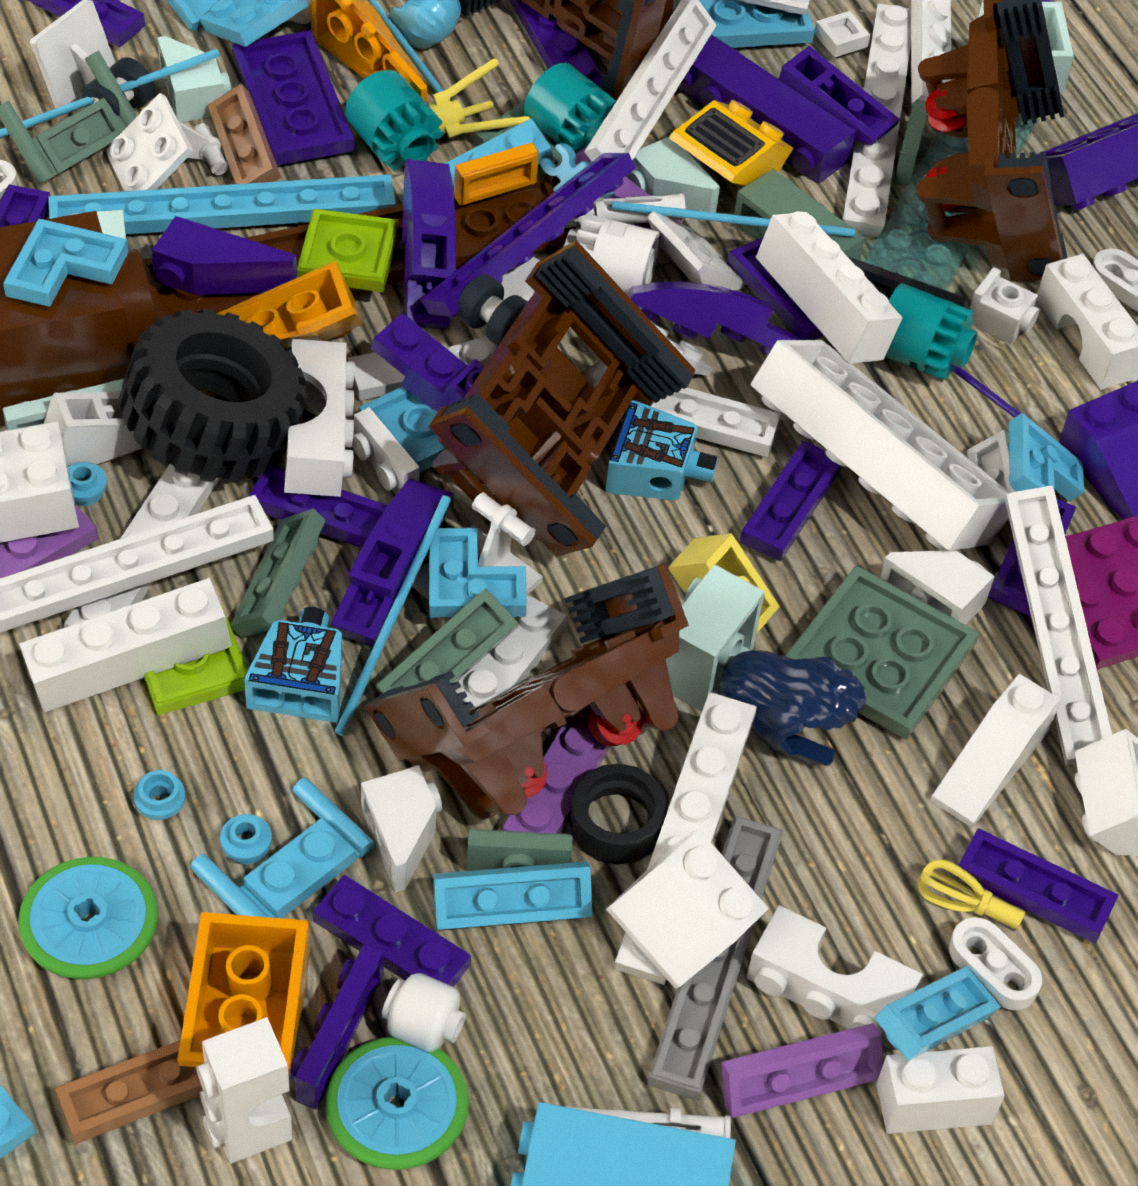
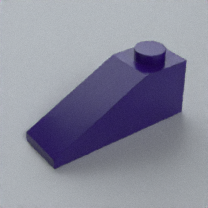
[779,46,900,145]
[151,216,297,295]

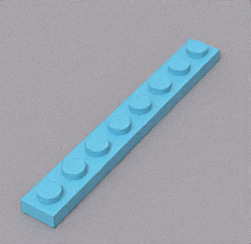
[48,174,396,234]

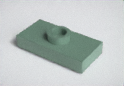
[894,100,931,187]
[467,829,572,871]

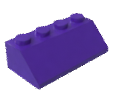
[1028,113,1138,211]

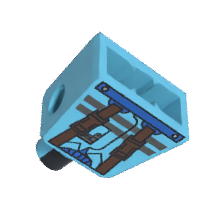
[605,400,719,500]
[245,607,342,723]

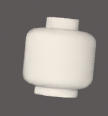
[382,973,466,1052]

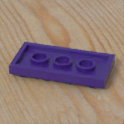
[232,30,354,165]

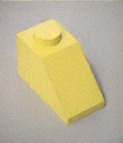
[668,533,780,634]

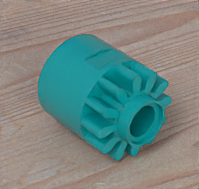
[524,63,616,154]
[345,70,444,172]
[885,283,978,380]

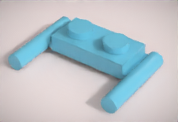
[190,777,375,918]

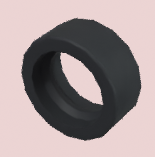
[569,763,668,865]

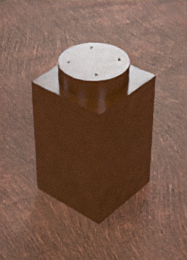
[0,211,156,427]

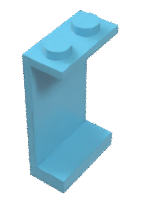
[511,1102,736,1186]

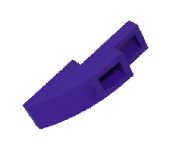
[402,159,456,330]
[628,282,802,355]
[371,313,484,412]
[330,478,454,647]

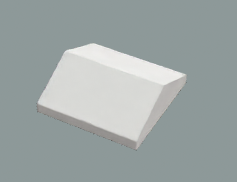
[647,211,746,291]

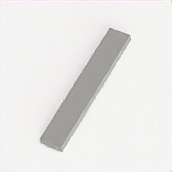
[647,816,783,1101]

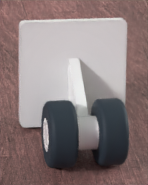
[30,0,155,116]
[456,256,540,346]

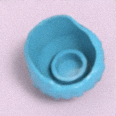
[389,0,461,49]

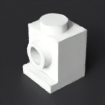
[970,267,1040,344]

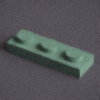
[230,508,326,638]
[376,588,519,694]

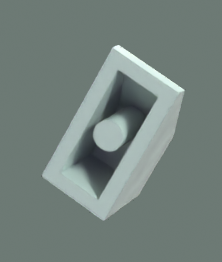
[157,36,231,122]
[627,136,720,213]

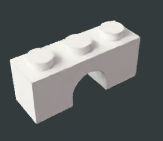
[1036,254,1138,390]
[746,905,923,1048]
[196,1017,292,1164]

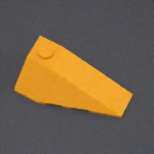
[311,0,427,103]
[216,261,363,348]

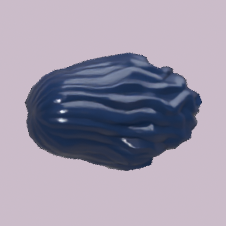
[717,650,866,766]

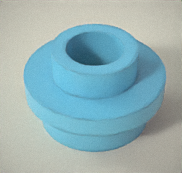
[68,462,107,506]
[134,770,186,820]
[220,814,272,865]

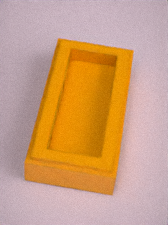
[454,142,539,206]

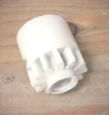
[564,214,660,295]

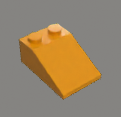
[177,912,310,1074]

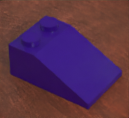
[1059,380,1138,520]

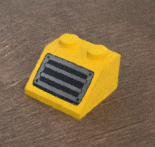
[669,100,793,186]

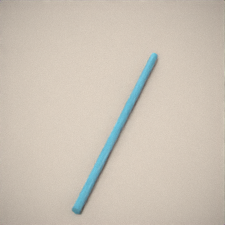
[368,0,451,101]
[0,48,220,138]
[611,201,855,237]
[335,495,451,736]

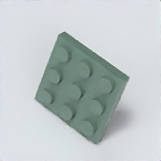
[785,565,980,740]

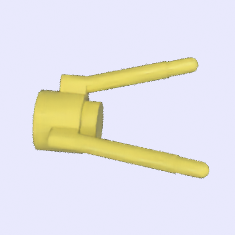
[428,59,531,138]

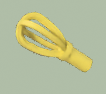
[918,859,1025,930]

